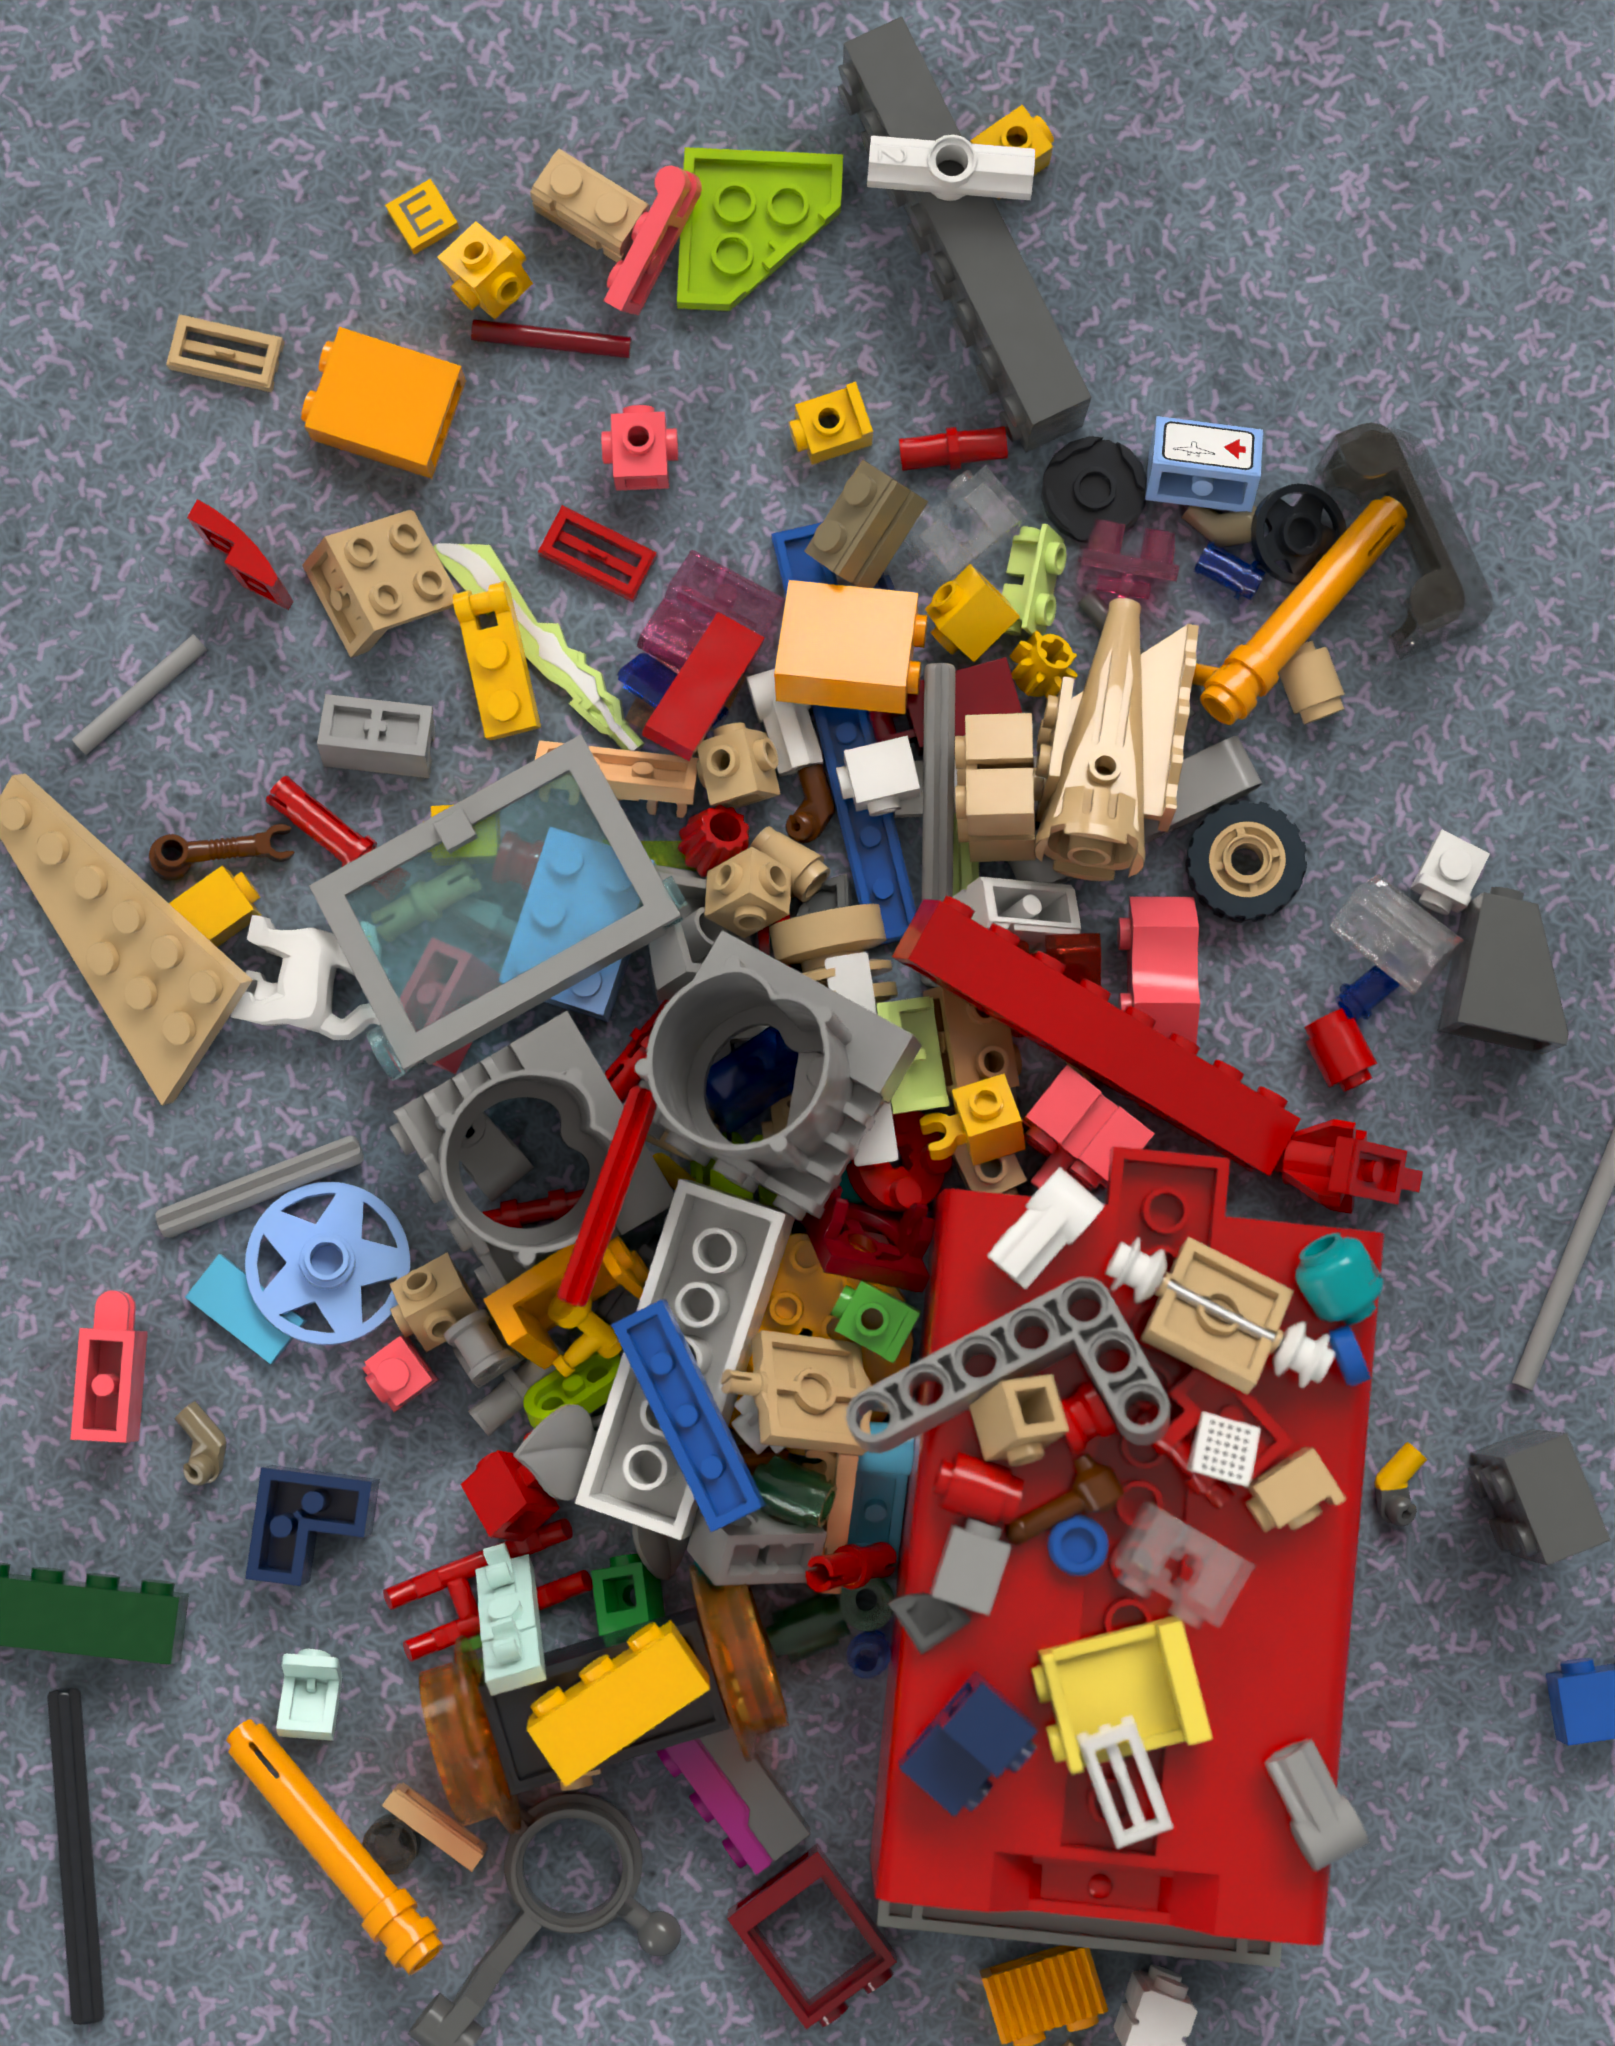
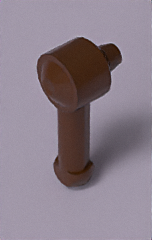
[1005,1453,1125,1546]

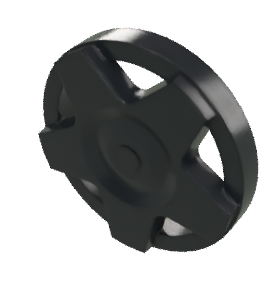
[1251,484,1347,585]

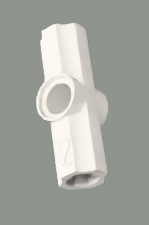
[867,135,1035,201]

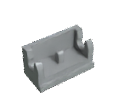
[317,694,435,778]

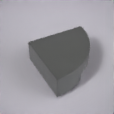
[797,874,852,917]
[888,1593,971,1654]

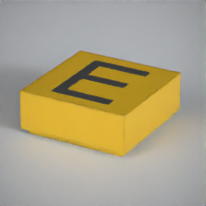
[385,178,459,255]

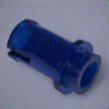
[1194,541,1266,601]
[1335,956,1407,1022]

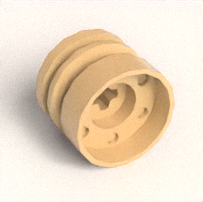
[769,904,898,1004]

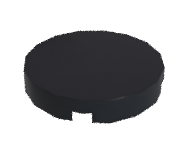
[1041,436,1147,544]

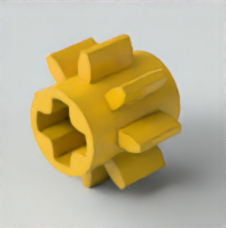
[1009,630,1078,698]

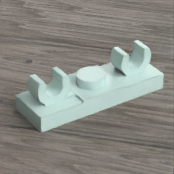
[475,1543,546,1696]

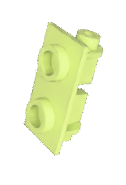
[1002,524,1067,636]

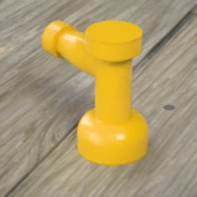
[548,1294,623,1378]

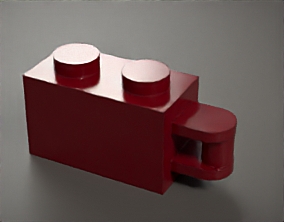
[869,657,1022,756]

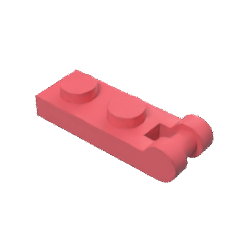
[603,165,702,315]

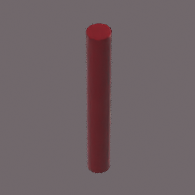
[471,319,632,358]

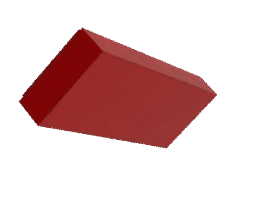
[642,612,765,761]

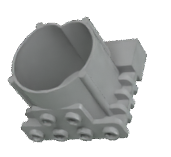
[623,930,922,1221]
[389,1011,674,1296]

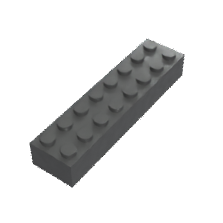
[838,16,1092,453]

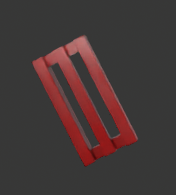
[538,505,658,603]

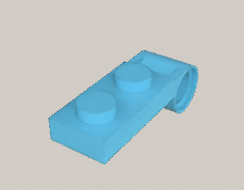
[847,1421,914,1561]

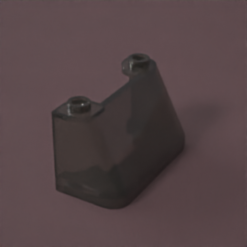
[1315,422,1493,661]

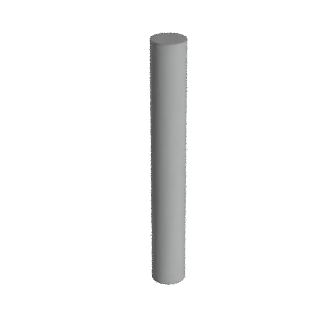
[72,634,207,755]

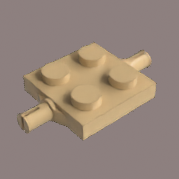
[721,1330,889,1456]

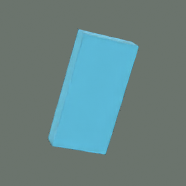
[185,1254,307,1364]

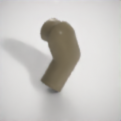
[1182,506,1265,547]
[174,1401,227,1486]

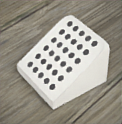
[1187,1412,1261,1487]

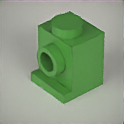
[831,1280,921,1363]

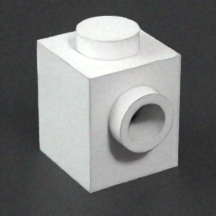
[836,736,920,816]

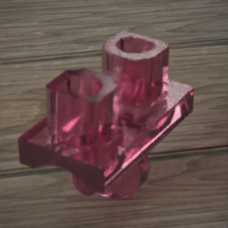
[1078,519,1180,600]

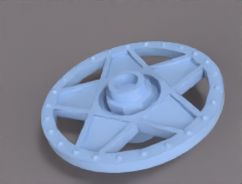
[245,1182,410,1345]

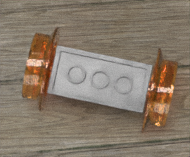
[419,1564,790,1835]

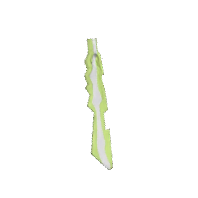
[433,543,645,751]

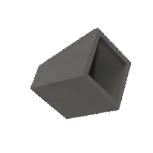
[1437,887,1568,1055]

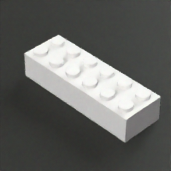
[575,1179,795,1540]

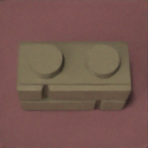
[804,459,928,588]

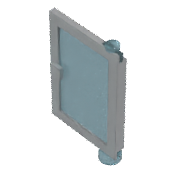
[309,734,688,1081]

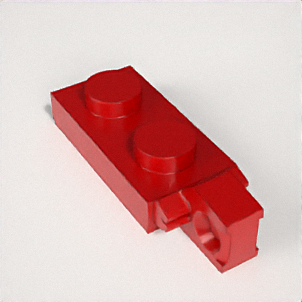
[1327,1136,1423,1205]

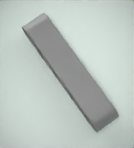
[1008,736,1262,884]

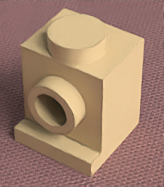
[1246,1446,1346,1533]

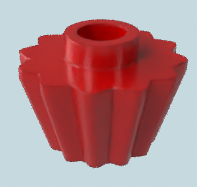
[677,805,749,877]

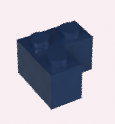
[245,1465,380,1586]
[898,1671,1038,1817]

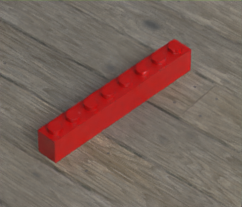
[892,895,1301,1176]

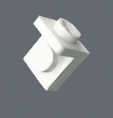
[1410,830,1490,915]

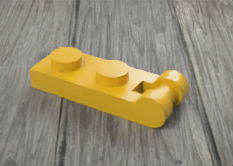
[453,581,541,741]

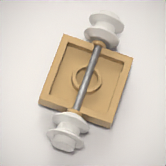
[1105,1237,1335,1394]

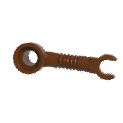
[149,824,295,881]

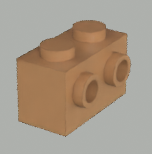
[922,986,1022,1098]

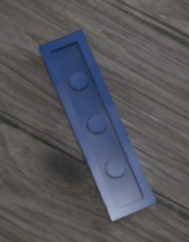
[611,1299,766,1532]

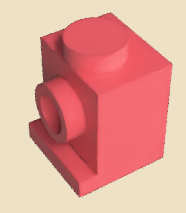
[362,1336,439,1412]

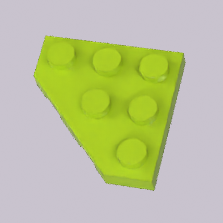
[677,147,843,311]

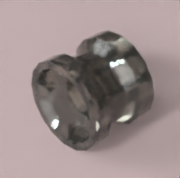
[362,1813,422,1875]

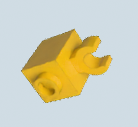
[919,1073,1026,1166]

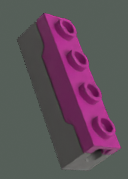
[656,1716,810,1875]

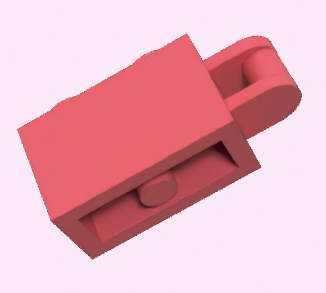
[70,1291,148,1443]

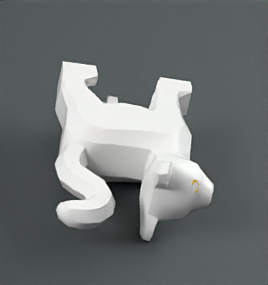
[231,915,392,1049]

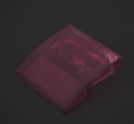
[636,550,785,697]

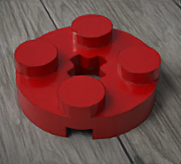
[846,1111,952,1213]

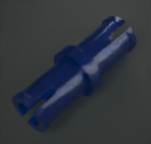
[847,1629,891,1679]

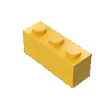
[526,1620,710,1787]

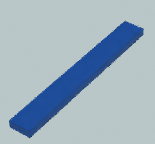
[771,522,916,947]

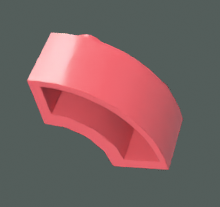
[1117,896,1200,1045]

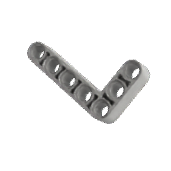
[846,1277,1170,1453]

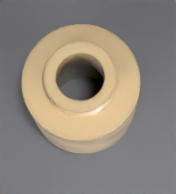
[1279,641,1345,725]

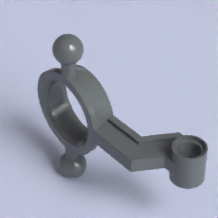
[408,1772,681,2046]

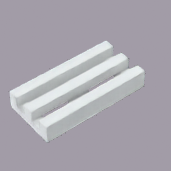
[1075,1715,1173,1849]

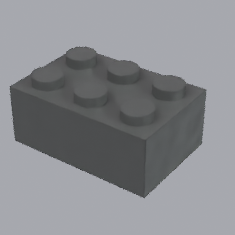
[1468,1429,1611,1566]

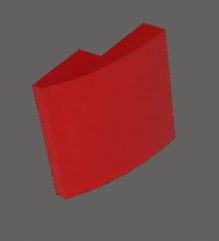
[187,499,294,610]

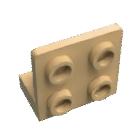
[302,510,457,658]

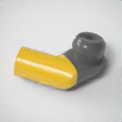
[1374,1442,1427,1527]

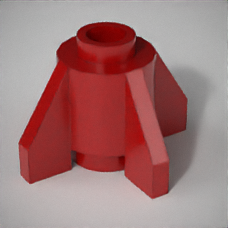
[1275,1119,1367,1214]

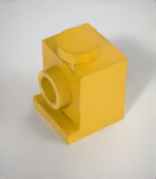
[788,382,873,465]

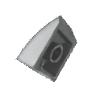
[649,865,753,1001]

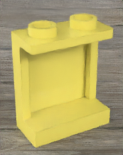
[1031,1616,1213,1774]

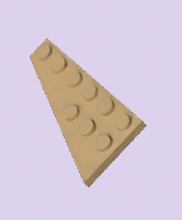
[0,774,253,1106]

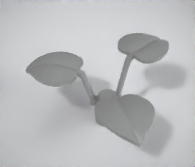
[514,1404,690,1580]

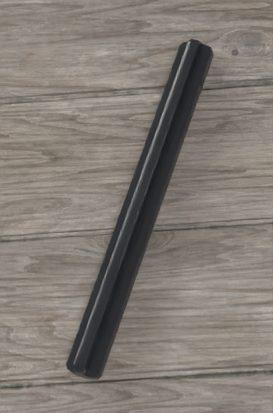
[47,1688,105,2025]

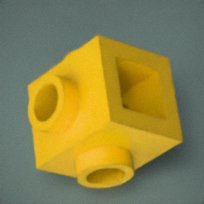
[437,221,533,319]

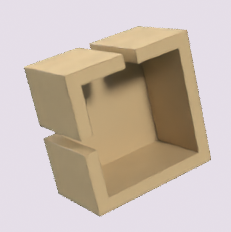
[955,713,1036,862]

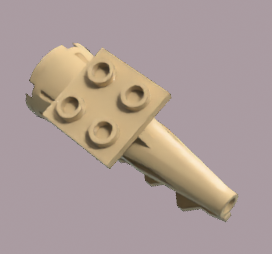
[1033,598,1199,881]

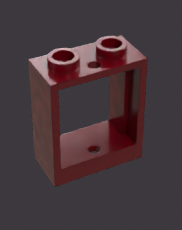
[727,1844,897,2030]

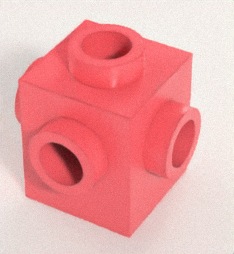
[601,405,678,491]

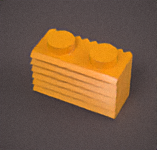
[979,1945,1109,2046]

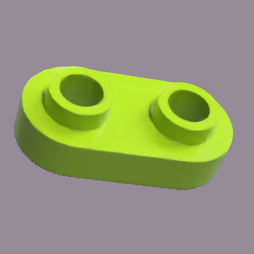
[523,1351,621,1429]

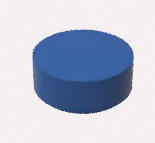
[1329,1324,1371,1387]
[1047,1514,1108,1576]

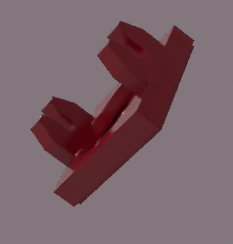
[802,1186,935,1293]

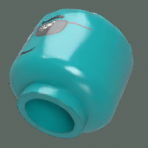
[1295,1233,1384,1325]

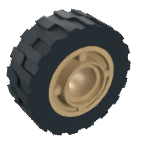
[1185,800,1307,923]

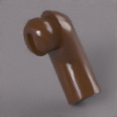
[785,764,835,843]

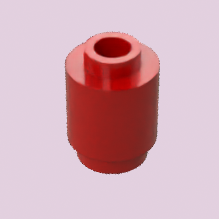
[1304,1008,1378,1093]
[932,1451,1024,1526]

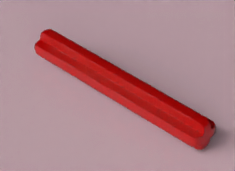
[557,1086,657,1307]

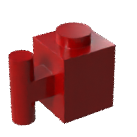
[460,1431,560,1542]

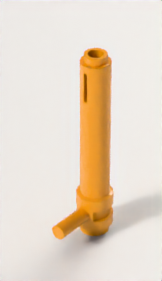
[1192,496,1407,725]
[226,1719,444,1975]

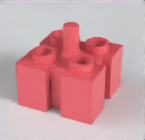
[1022,1065,1154,1192]

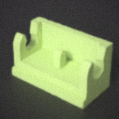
[876,996,949,1115]

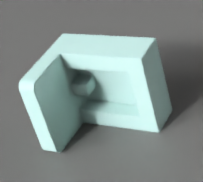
[276,1649,342,1741]

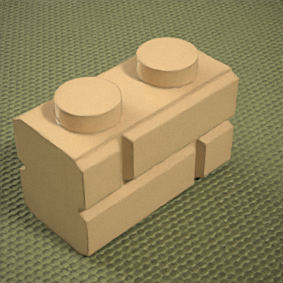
[530,148,650,262]

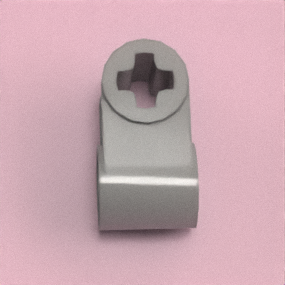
[459,1112,534,1202]
[444,1309,525,1389]

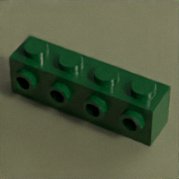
[0,1562,189,1665]

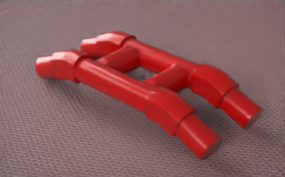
[383,1518,593,1662]

